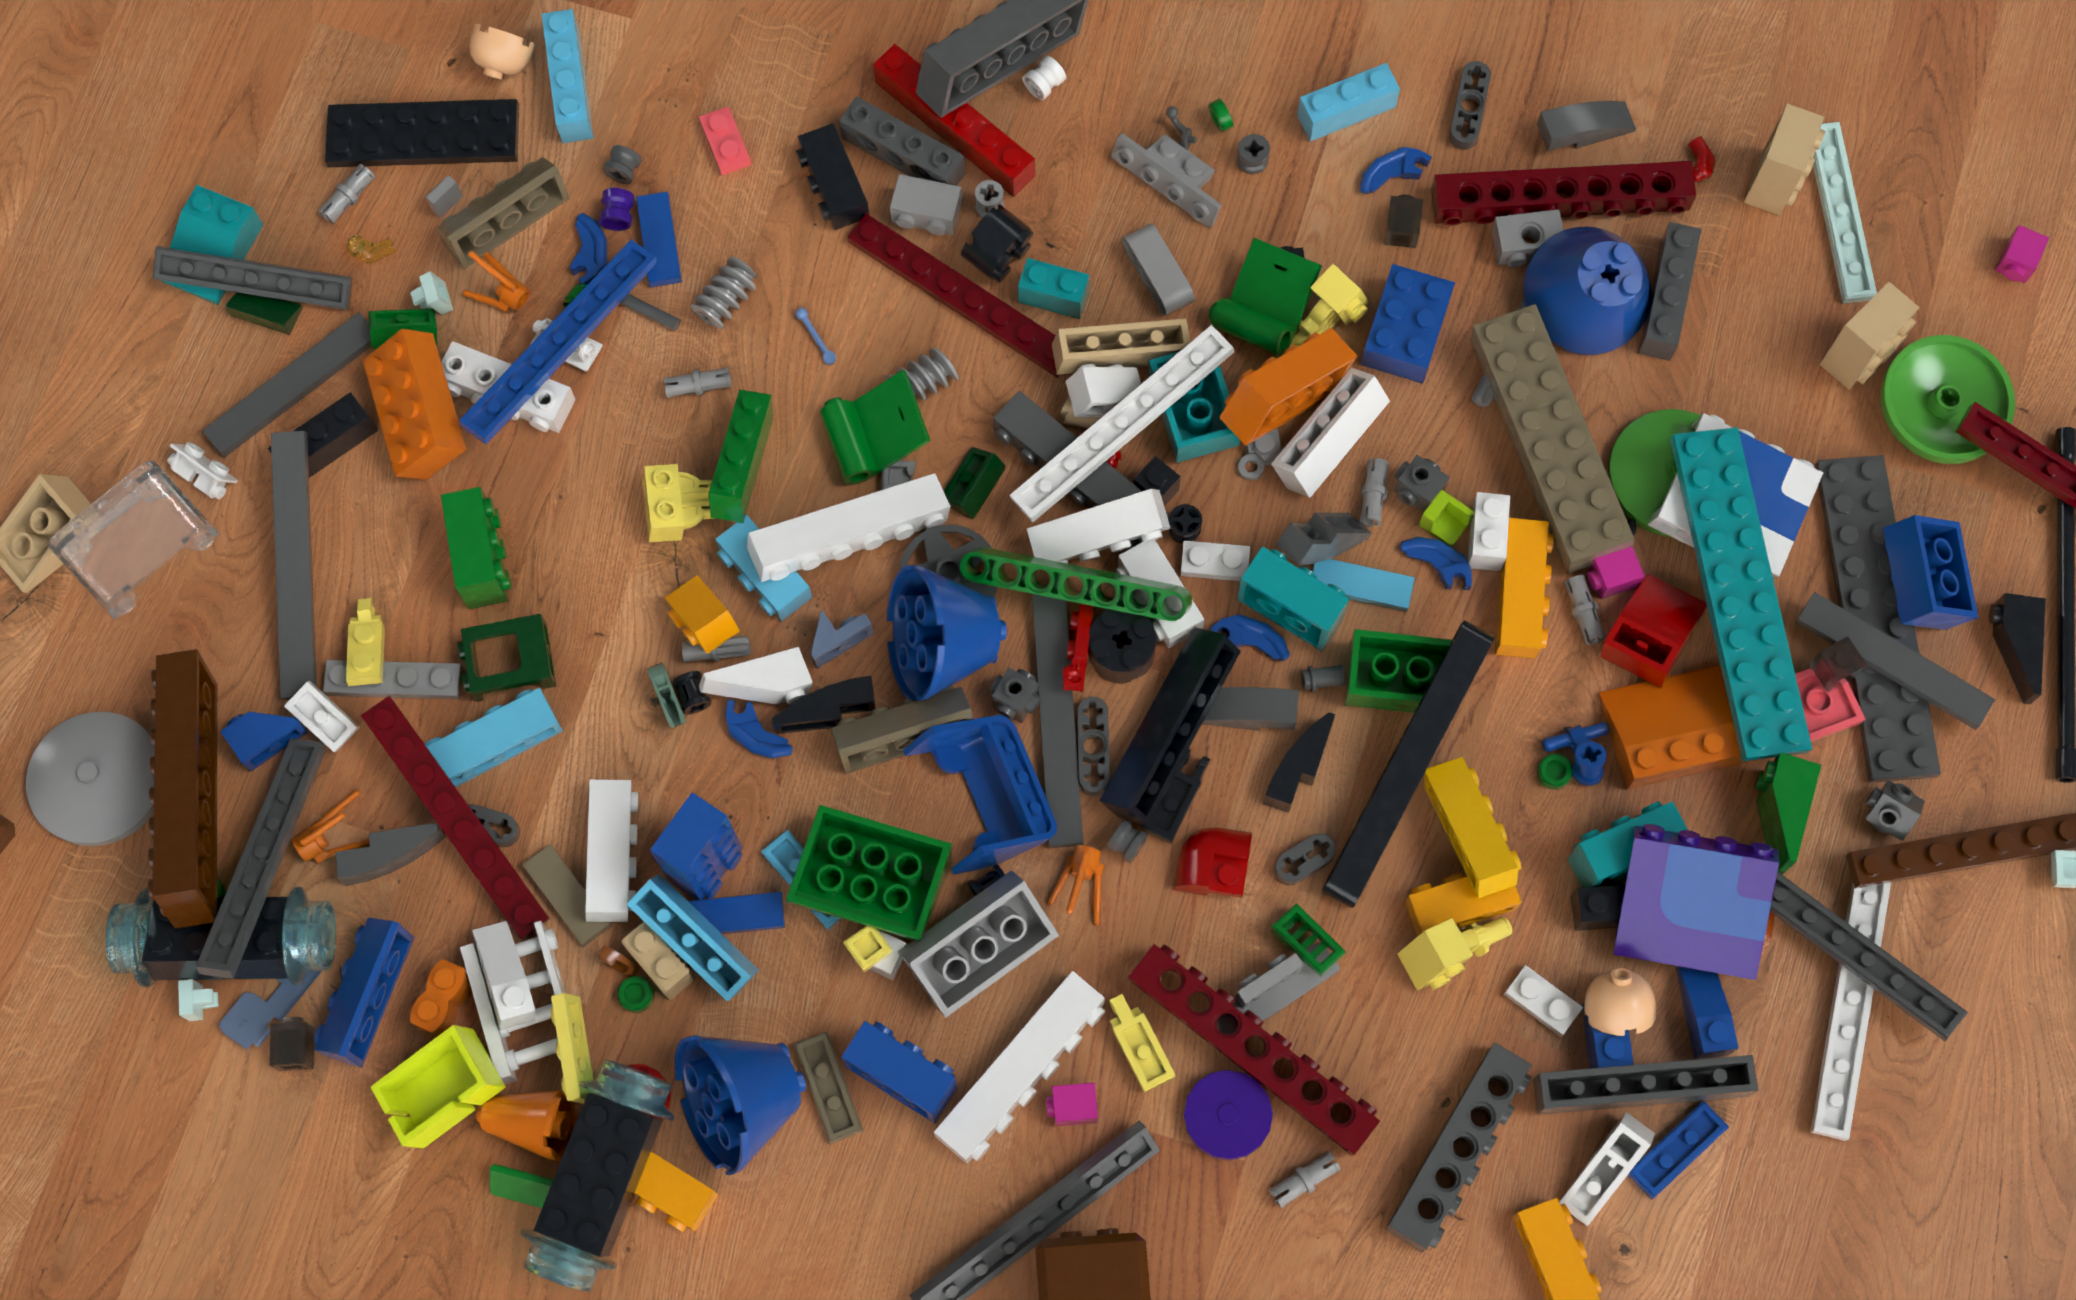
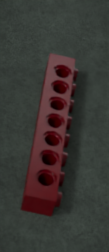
[1431,161,1697,226]
[1128,944,1380,1156]

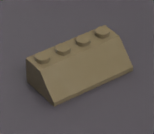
[436,157,569,269]
[831,686,973,774]

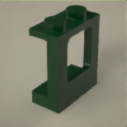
[457,614,557,702]

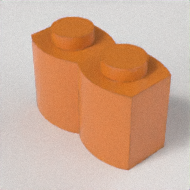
[410,959,472,1037]

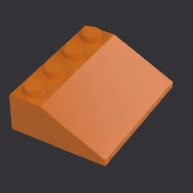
[1598,665,1757,790]

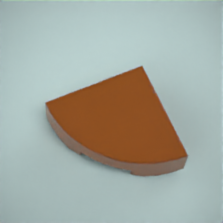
[598,945,640,977]

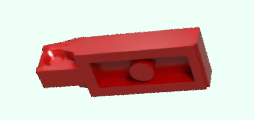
[1062,603,1093,692]

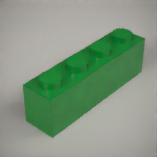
[708,389,773,523]

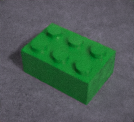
[441,487,512,609]
[1345,629,1452,713]

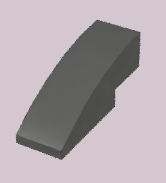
[1537,101,1636,151]
[1276,512,1372,565]
[1202,687,1299,730]
[335,823,445,886]

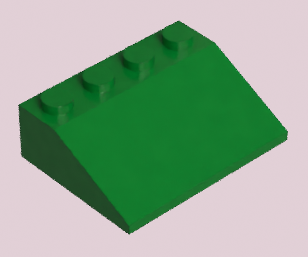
[786,805,952,942]

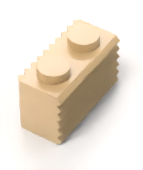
[621,922,695,1000]

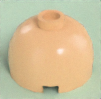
[469,24,535,80]
[1584,968,1656,1036]

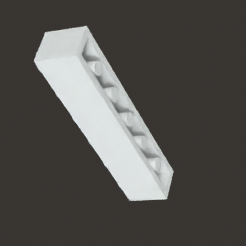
[747,473,951,582]
[934,971,1105,1164]

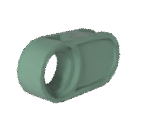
[647,662,687,729]

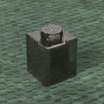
[1384,194,1423,248]
[1809,636,1867,692]
[269,1017,315,1071]

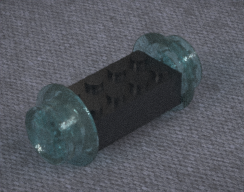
[106,887,336,987]
[520,1059,675,1292]

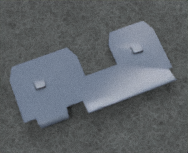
[219,952,322,1050]

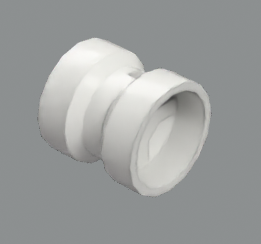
[1022,55,1066,101]

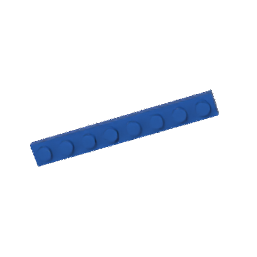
[459,240,657,445]

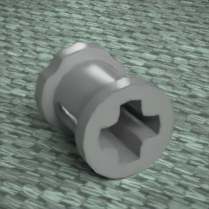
[975,180,1004,218]

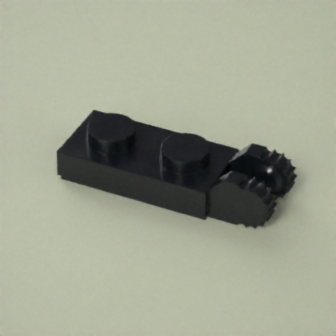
[1140,749,1211,844]

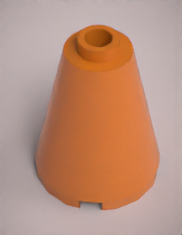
[477,1090,580,1162]

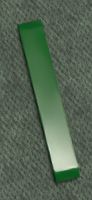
[960,547,1192,621]

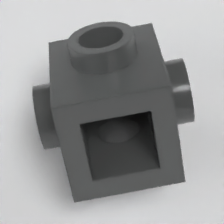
[1394,455,1450,512]
[990,667,1041,723]
[1865,780,1925,841]

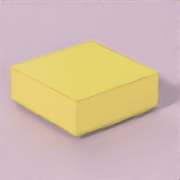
[843,926,893,972]

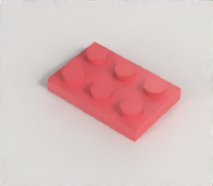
[1795,658,1866,742]

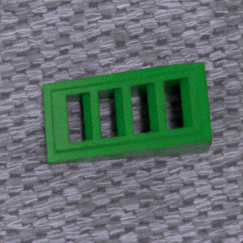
[1271,903,1346,977]

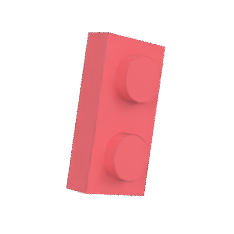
[699,106,751,175]

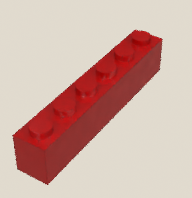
[873,43,1035,197]

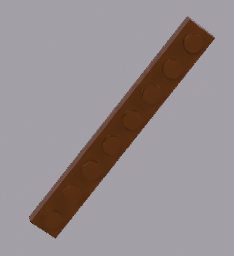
[1846,813,2076,889]

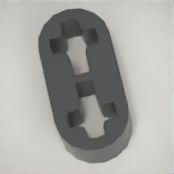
[468,804,520,847]
[1275,834,1335,885]

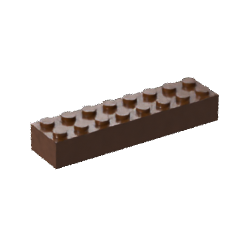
[148,649,218,929]

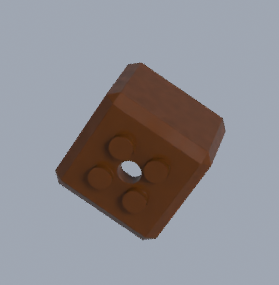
[1035,1228,1151,1300]

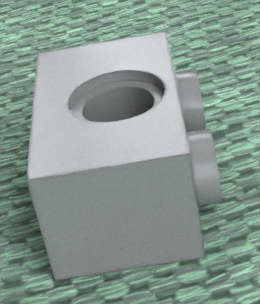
[1491,209,1563,267]

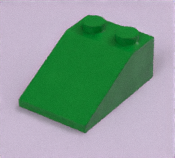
[1754,752,1822,875]

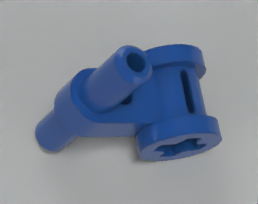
[1542,722,1610,786]

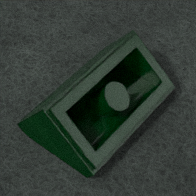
[225,292,303,335]
[944,447,1006,519]

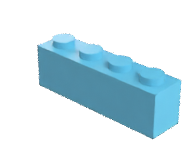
[541,9,594,143]
[425,688,563,787]
[627,874,760,1002]

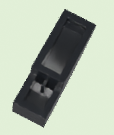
[772,675,876,734]
[1263,712,1336,813]

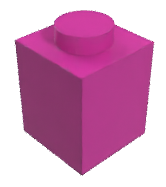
[1995,225,2049,283]
[1587,547,1645,599]
[1046,1083,1098,1127]

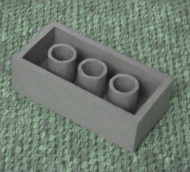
[898,870,1059,1018]

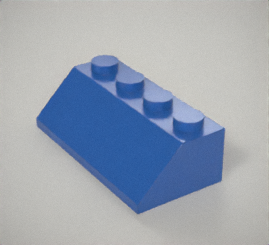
[314,917,414,1068]

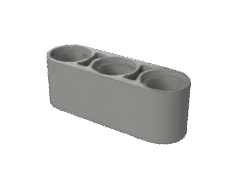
[1122,223,1195,316]

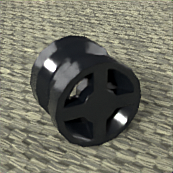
[1169,504,1202,544]

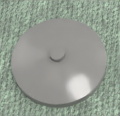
[26,712,155,846]

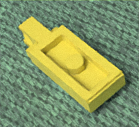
[346,598,385,686]
[1109,994,1176,1093]

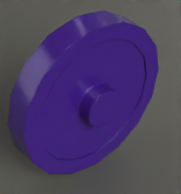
[1183,1070,1273,1161]

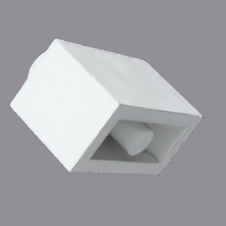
[1066,364,1141,417]
[1468,492,1510,571]

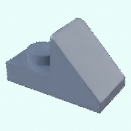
[811,610,874,669]

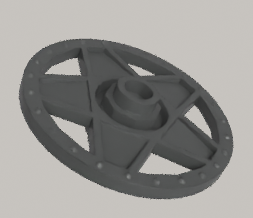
[899,525,998,597]

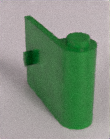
[1209,238,1322,356]
[820,370,931,485]

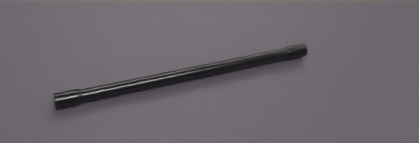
[2055,427,2076,783]

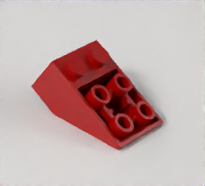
[1600,574,1707,688]

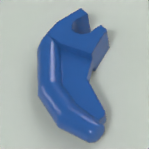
[1359,147,1432,194]
[569,213,607,285]
[1400,537,1472,590]
[1210,615,1290,661]
[725,699,793,759]

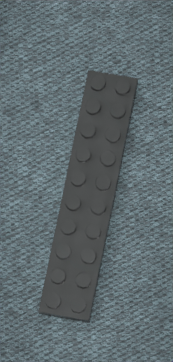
[1815,455,1941,783]

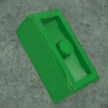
[368,309,437,349]
[490,1164,553,1208]

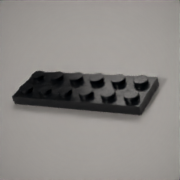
[325,99,519,167]

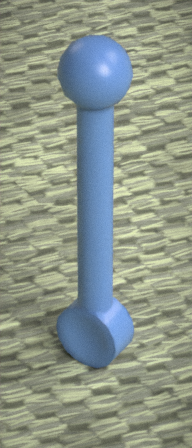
[795,307,836,365]

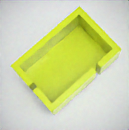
[371,1025,506,1149]

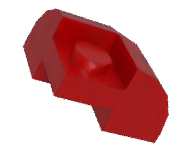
[1173,827,1252,898]

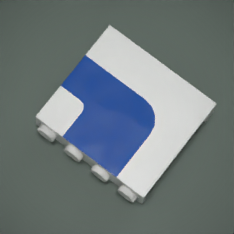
[1648,413,1823,580]

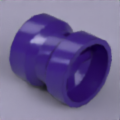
[599,188,634,231]

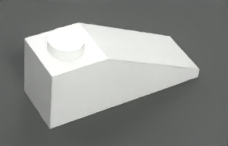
[699,647,813,704]
[472,921,536,1030]
[1559,1112,1655,1226]

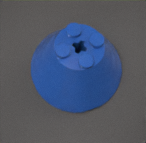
[1523,226,1651,355]
[886,565,1007,701]
[674,1035,806,1175]

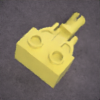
[1290,264,1370,346]
[642,464,715,542]
[1397,916,1512,991]

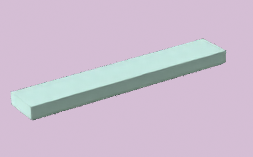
[1813,122,1877,304]

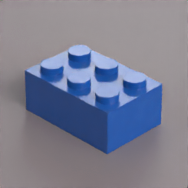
[1361,264,1455,384]
[1883,515,1979,630]
[841,1021,958,1124]

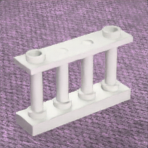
[460,921,566,1085]

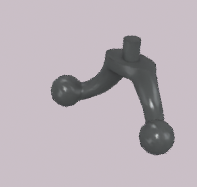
[1166,106,1197,150]

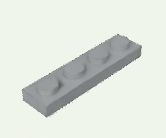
[323,660,463,700]

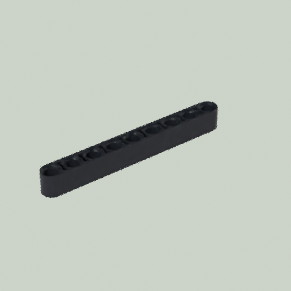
[1322,620,1495,908]

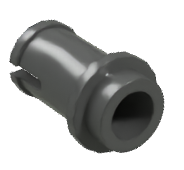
[1301,664,1345,692]

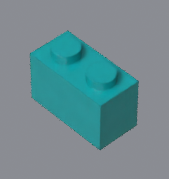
[1018,258,1090,319]

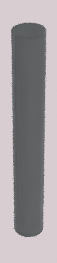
[619,294,681,331]

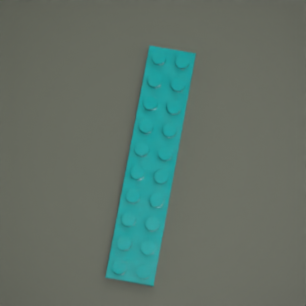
[1670,427,1813,762]

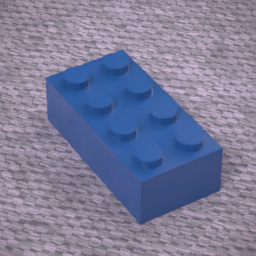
[650,792,743,901]

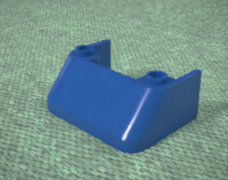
[903,715,1057,875]

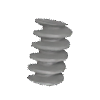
[690,256,757,330]
[885,347,959,401]

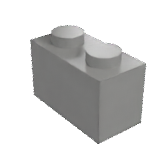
[890,174,963,235]

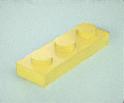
[551,993,595,1104]

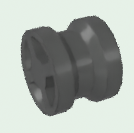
[1237,134,1270,174]
[602,145,642,184]
[1107,819,1149,863]

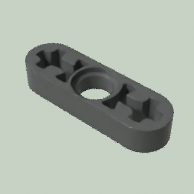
[1449,61,1491,150]
[1077,697,1110,796]

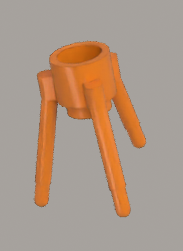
[462,251,530,313]
[292,789,370,864]
[1047,845,1105,926]

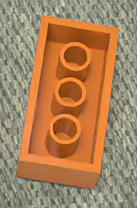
[1219,328,1358,446]
[362,329,467,480]

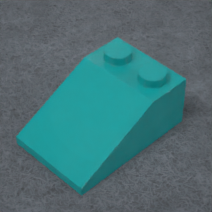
[161,185,264,305]

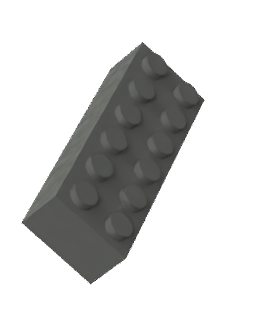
[916,0,1089,118]

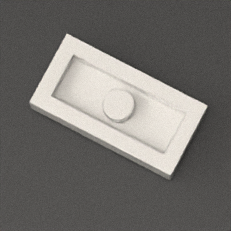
[1181,541,1250,581]
[284,681,360,752]
[1504,965,1583,1037]

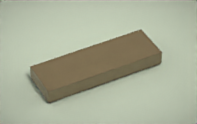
[522,844,611,947]
[794,1032,864,1144]

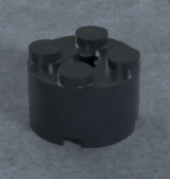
[961,205,1033,283]
[1088,609,1156,684]

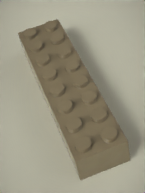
[1471,304,1635,574]

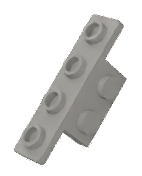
[1111,133,1221,228]
[1217,942,1340,1035]

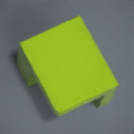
[1419,489,1474,547]

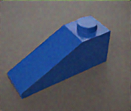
[1676,966,1738,1060]

